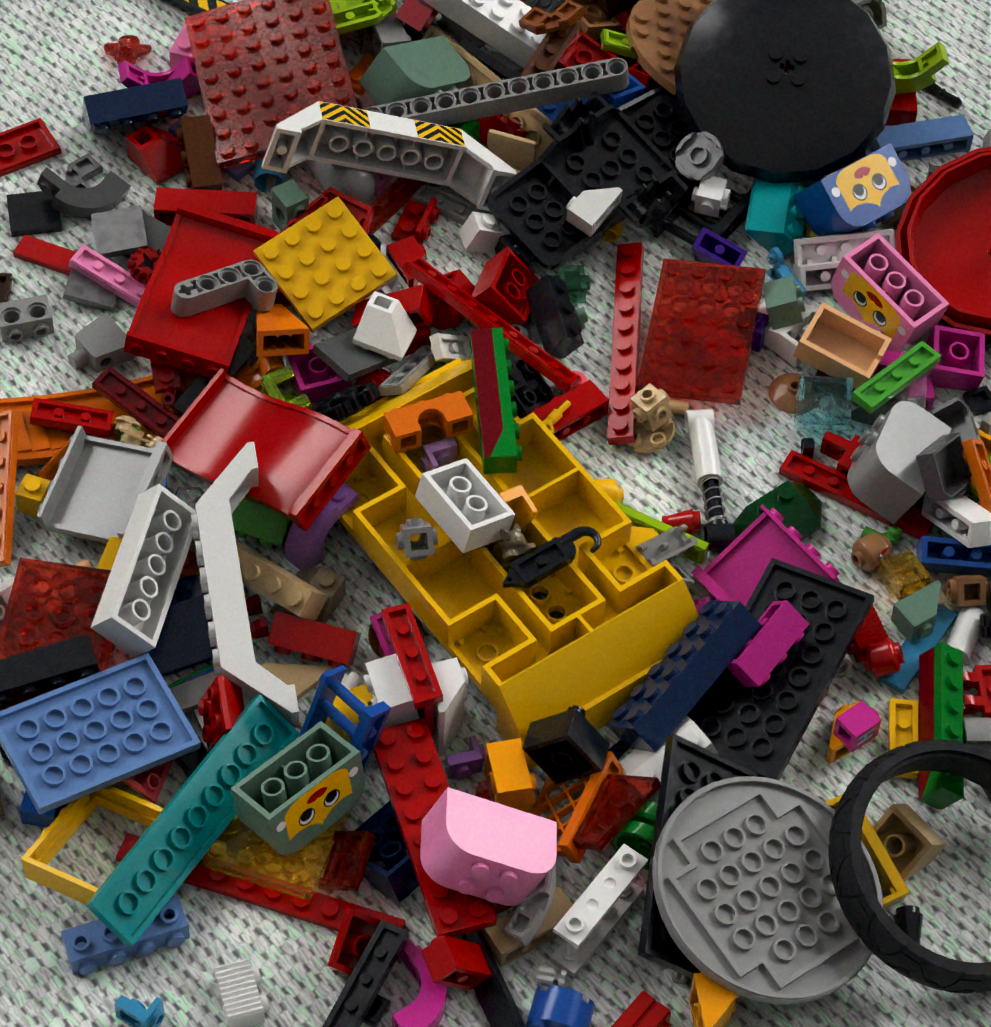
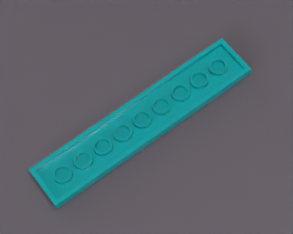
[85,693,300,947]

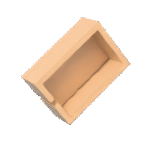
[793,302,892,389]

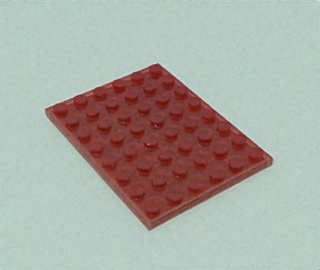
[184,0,358,170]

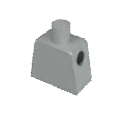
[68,312,135,373]

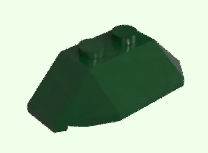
[733,481,822,541]

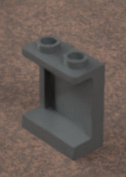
[928,397,981,442]

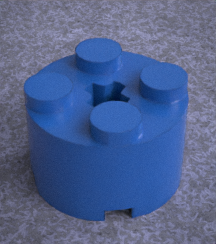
[526,985,595,1027]

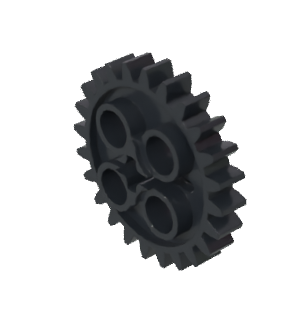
[308,382,380,421]

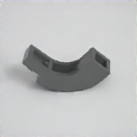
[37,167,131,218]

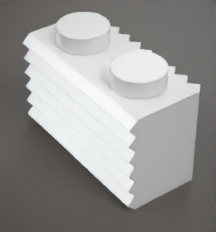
[214,958,269,1027]

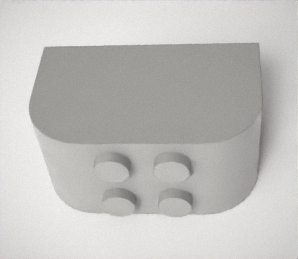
[847,401,952,524]

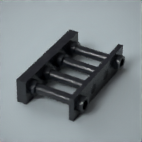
[653,175,752,264]

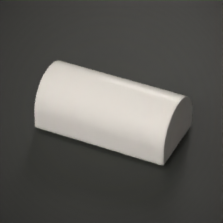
[945,606,985,664]

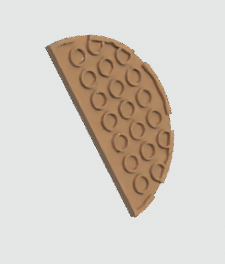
[626,0,713,96]

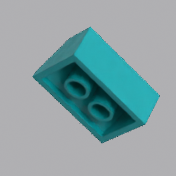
[744,178,805,257]

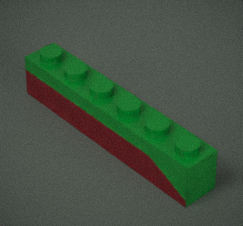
[469,328,522,474]
[918,642,964,809]

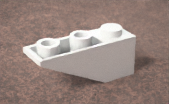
[459,211,513,253]

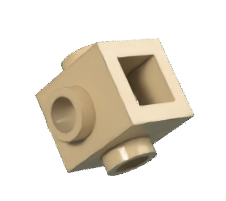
[630,383,673,432]

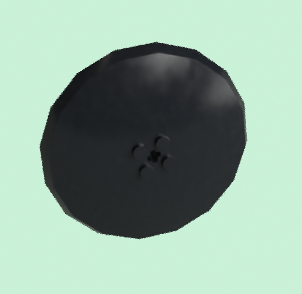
[674,0,896,184]

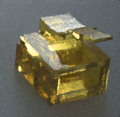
[878,550,931,601]

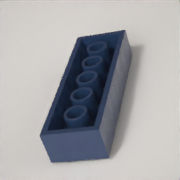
[607,600,761,752]

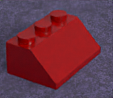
[471,247,539,325]

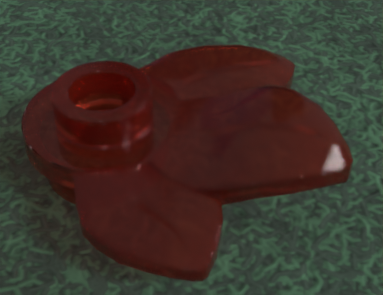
[104,35,152,65]

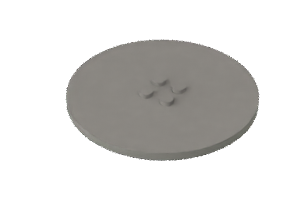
[652,776,883,1005]

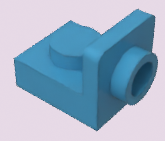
[114,995,165,1027]

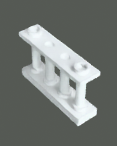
[550,844,648,978]

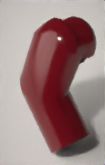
[161,386,183,409]

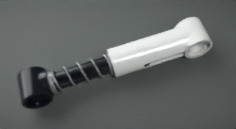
[685,409,735,551]

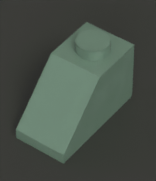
[891,580,941,643]

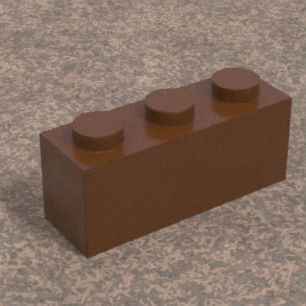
[176,114,223,190]

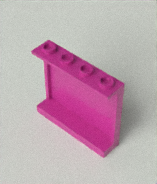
[691,504,841,606]

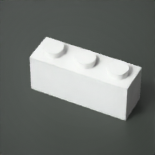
[921,492,991,548]

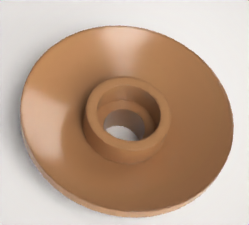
[768,373,820,414]

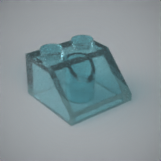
[794,376,853,431]

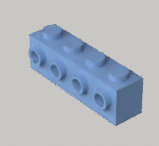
[61,895,190,975]

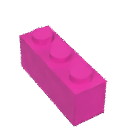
[726,600,809,687]

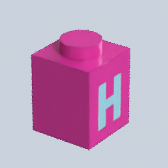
[833,700,881,752]

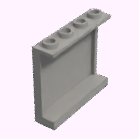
[37,425,174,543]

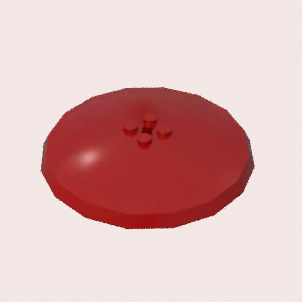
[895,147,991,336]

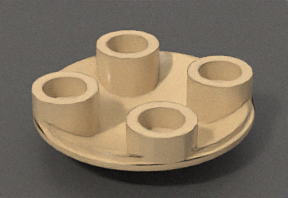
[626,418,675,453]

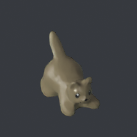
[492,524,536,571]

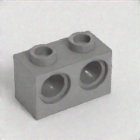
[0,294,54,342]

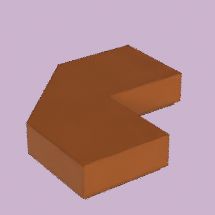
[518,0,587,35]

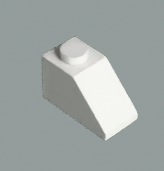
[566,187,623,237]

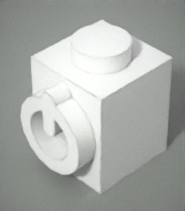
[691,176,731,218]

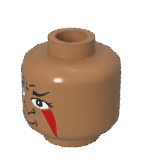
[851,533,893,573]

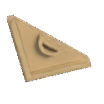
[261,663,334,701]

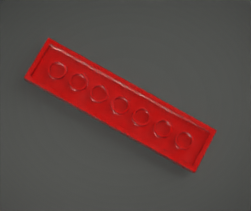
[374,718,497,937]

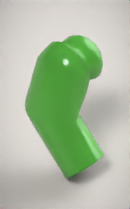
[860,526,903,546]

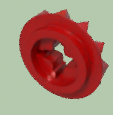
[128,245,162,284]

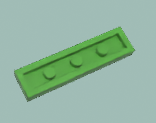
[851,341,942,414]

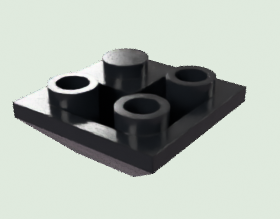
[508,359,555,416]

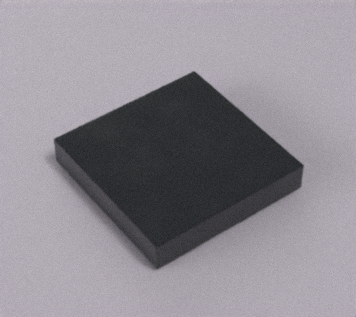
[6,191,62,237]

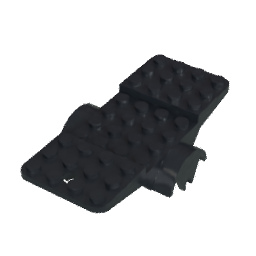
[488,87,691,270]

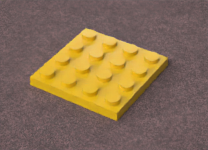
[253,196,397,333]

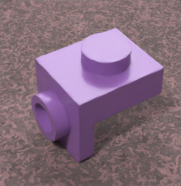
[446,736,485,780]

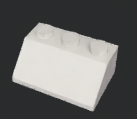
[431,657,469,757]
[619,715,718,803]

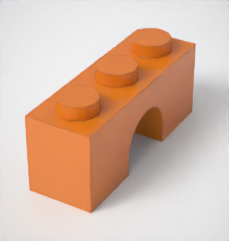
[384,390,473,454]

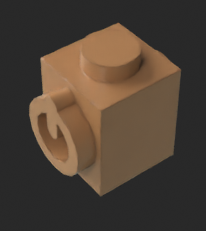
[946,574,989,606]

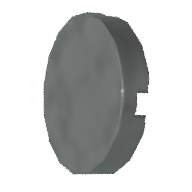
[675,131,725,182]

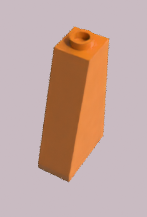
[256,304,310,357]

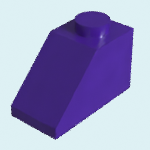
[691,227,747,282]

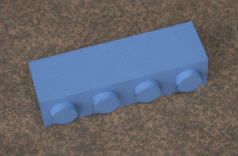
[870,114,974,162]

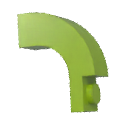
[893,42,949,94]

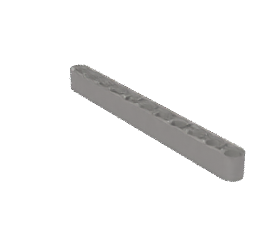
[365,58,629,126]

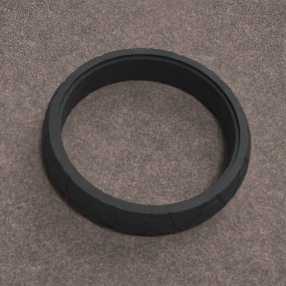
[828,740,991,994]

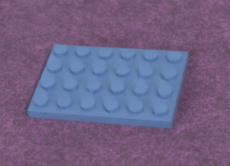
[0,653,201,815]

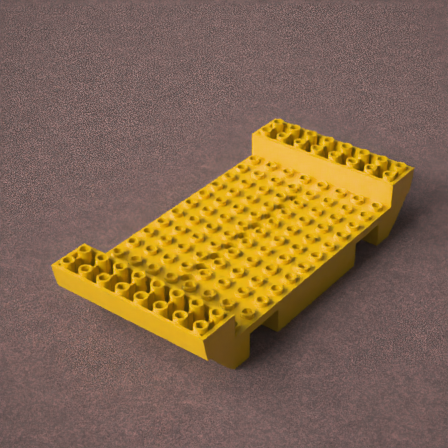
[338,358,699,770]

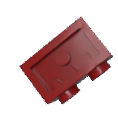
[391,197,440,244]

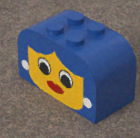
[793,143,911,237]

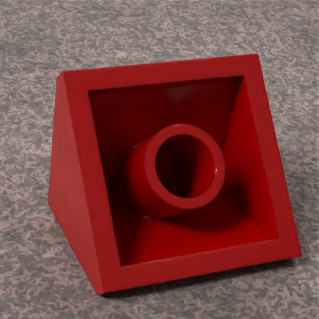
[327,907,381,976]

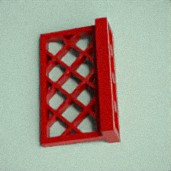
[381,602,443,736]

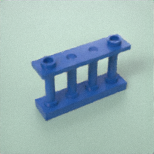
[298,665,391,774]

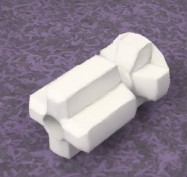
[535,965,567,987]

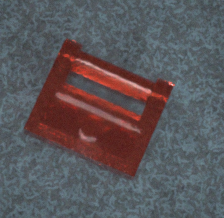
[316,831,376,893]

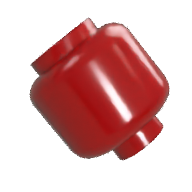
[861,638,905,678]

